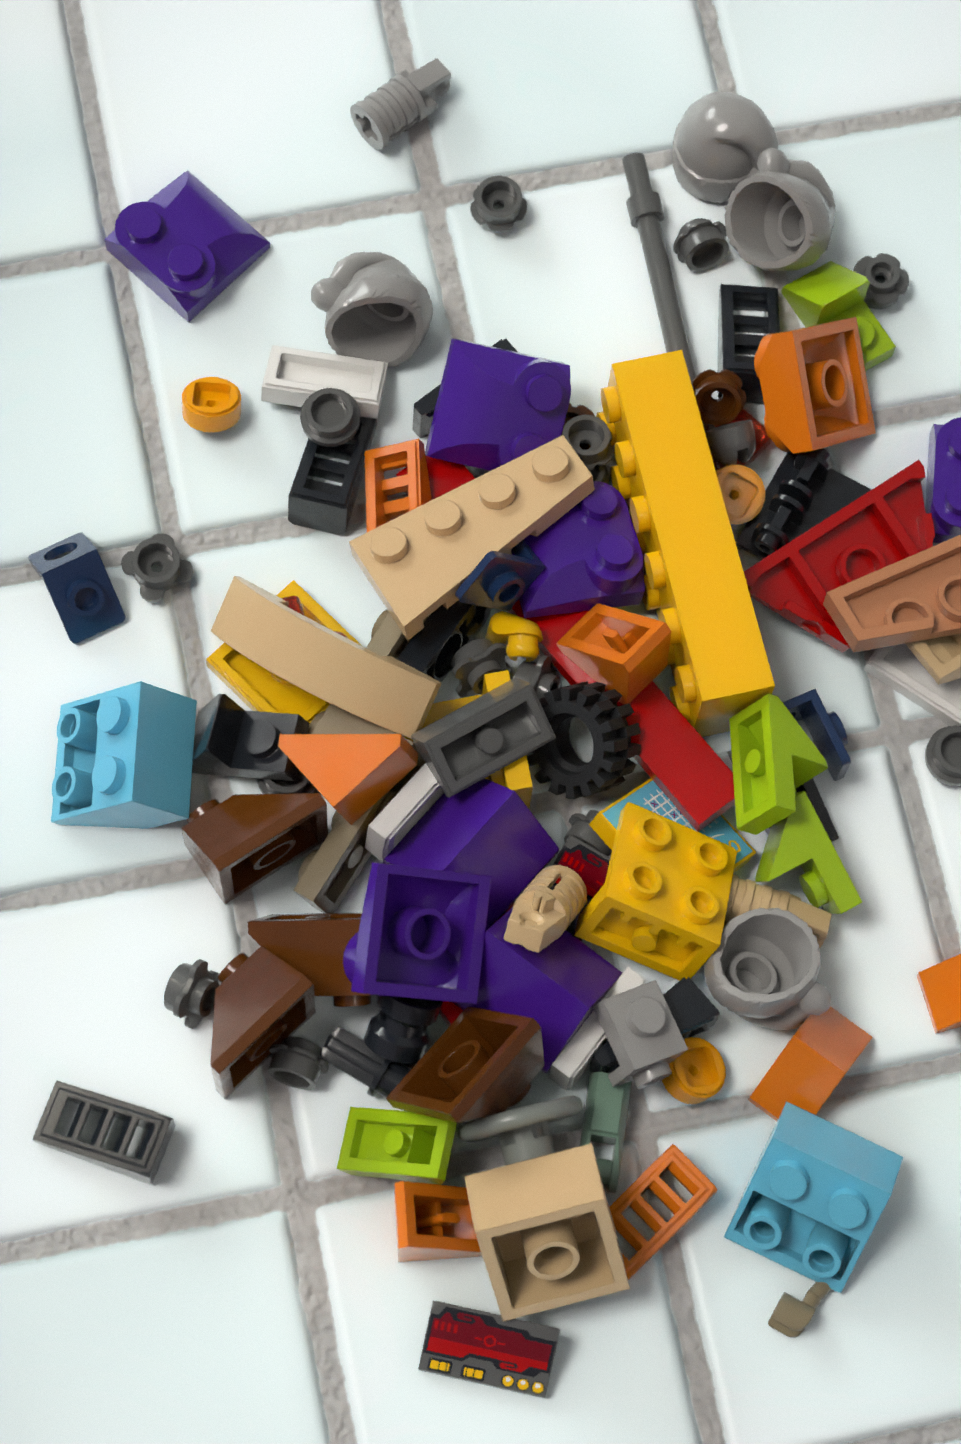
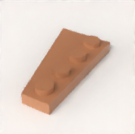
[823,535,961,653]

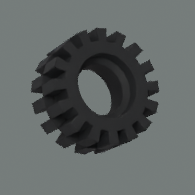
[527,681,641,799]

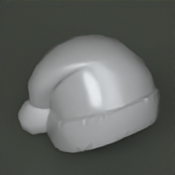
[672,92,778,203]
[724,148,836,271]
[311,252,433,368]
[704,908,832,1030]

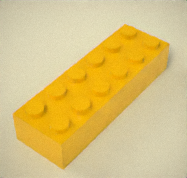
[596,350,775,737]

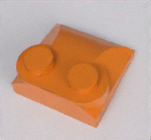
[754,317,876,453]

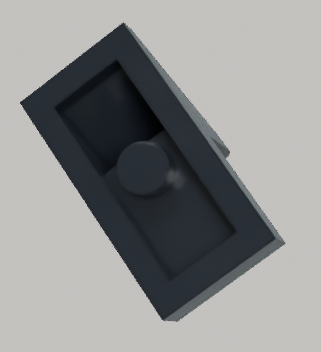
[192,694,310,781]

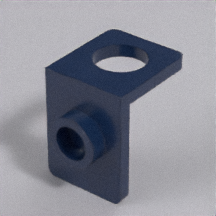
[28,532,126,644]
[455,539,545,611]
[783,689,851,781]

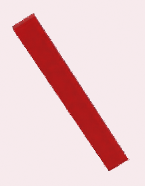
[396,455,735,832]

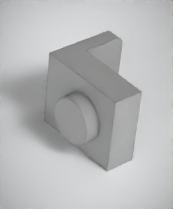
[593,980,688,1089]

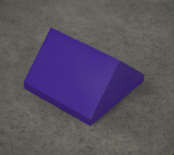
[383,778,559,933]
[452,907,622,1074]

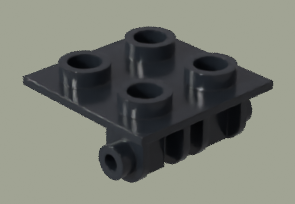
[736,448,872,559]

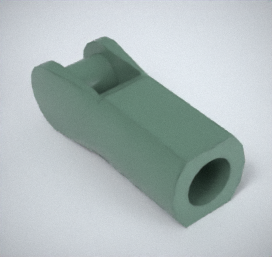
[580,1072,632,1193]

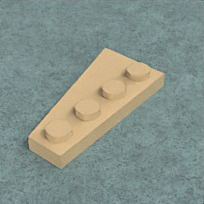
[349,435,595,641]

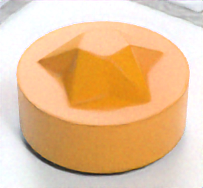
[182,377,241,432]
[716,465,765,525]
[662,1037,726,1104]

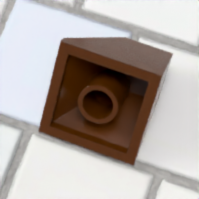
[181,793,328,904]
[210,946,316,1099]
[386,1006,545,1123]

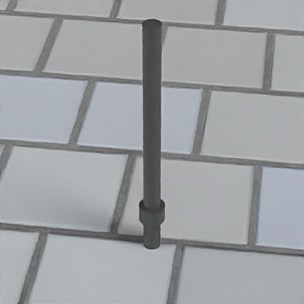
[622,153,718,470]

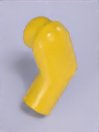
[485,611,543,662]

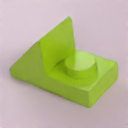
[781,261,896,371]
[729,693,828,835]
[755,791,862,914]
[336,1107,457,1185]

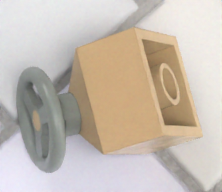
[458,1096,630,1321]

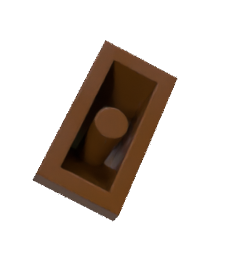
[248,912,373,1007]

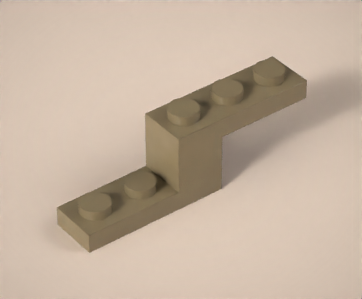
[293,609,429,913]

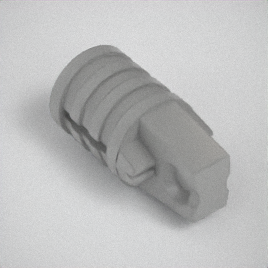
[350,58,451,150]

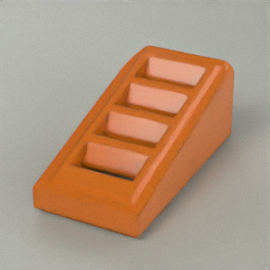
[364,439,432,532]
[610,1144,718,1281]

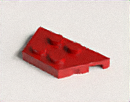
[744,460,935,653]

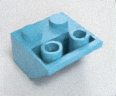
[51,681,197,829]
[724,1102,903,1293]

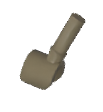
[768,1271,839,1338]

